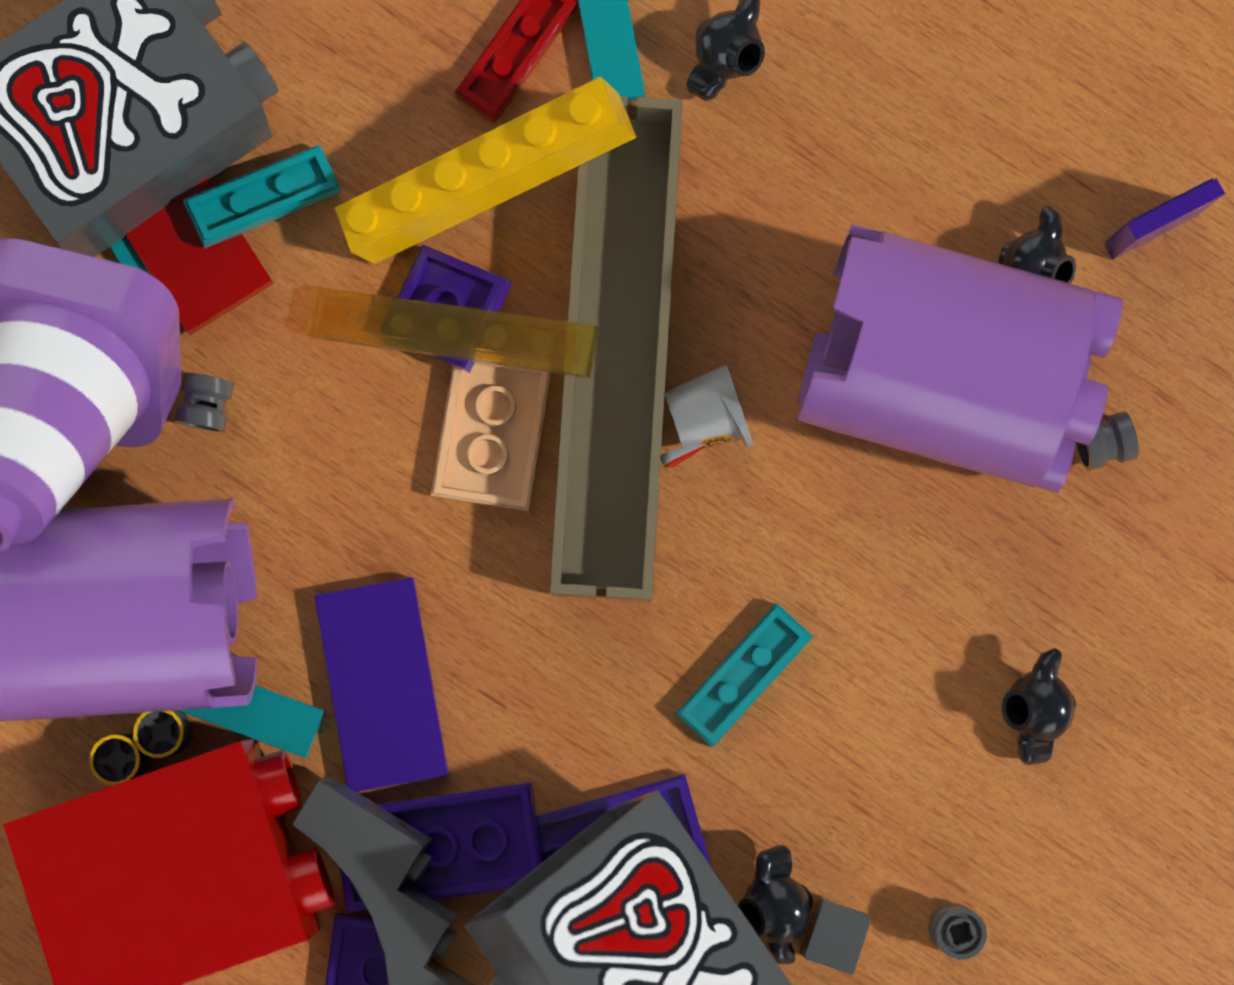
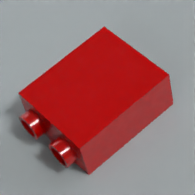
[2,739,335,985]

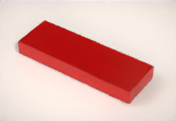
[455,0,578,123]

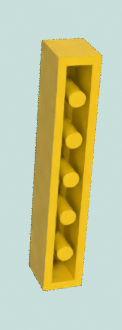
[335,77,637,264]

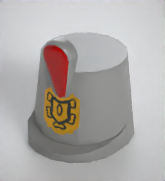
[661,365,754,468]

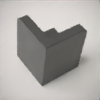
[800,895,871,975]

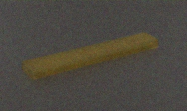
[305,286,600,378]

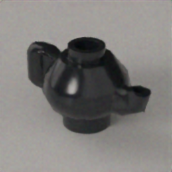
[686,0,765,101]
[999,206,1076,284]
[1002,648,1076,765]
[738,845,813,964]

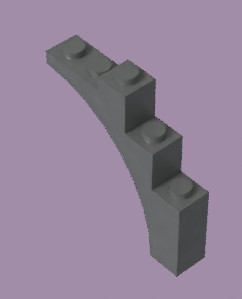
[293,776,474,985]

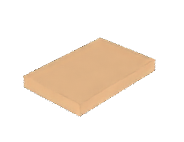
[430,354,553,512]

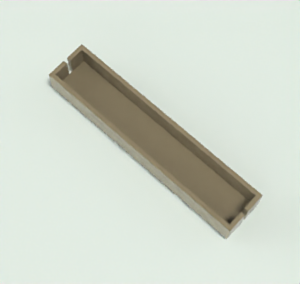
[550,96,683,602]

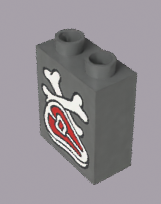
[0,0,279,257]
[464,790,792,985]

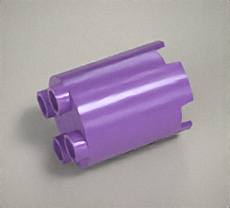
[797,224,1123,493]
[0,498,258,722]

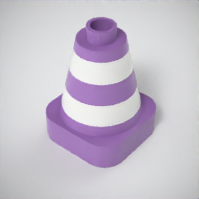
[0,238,181,552]

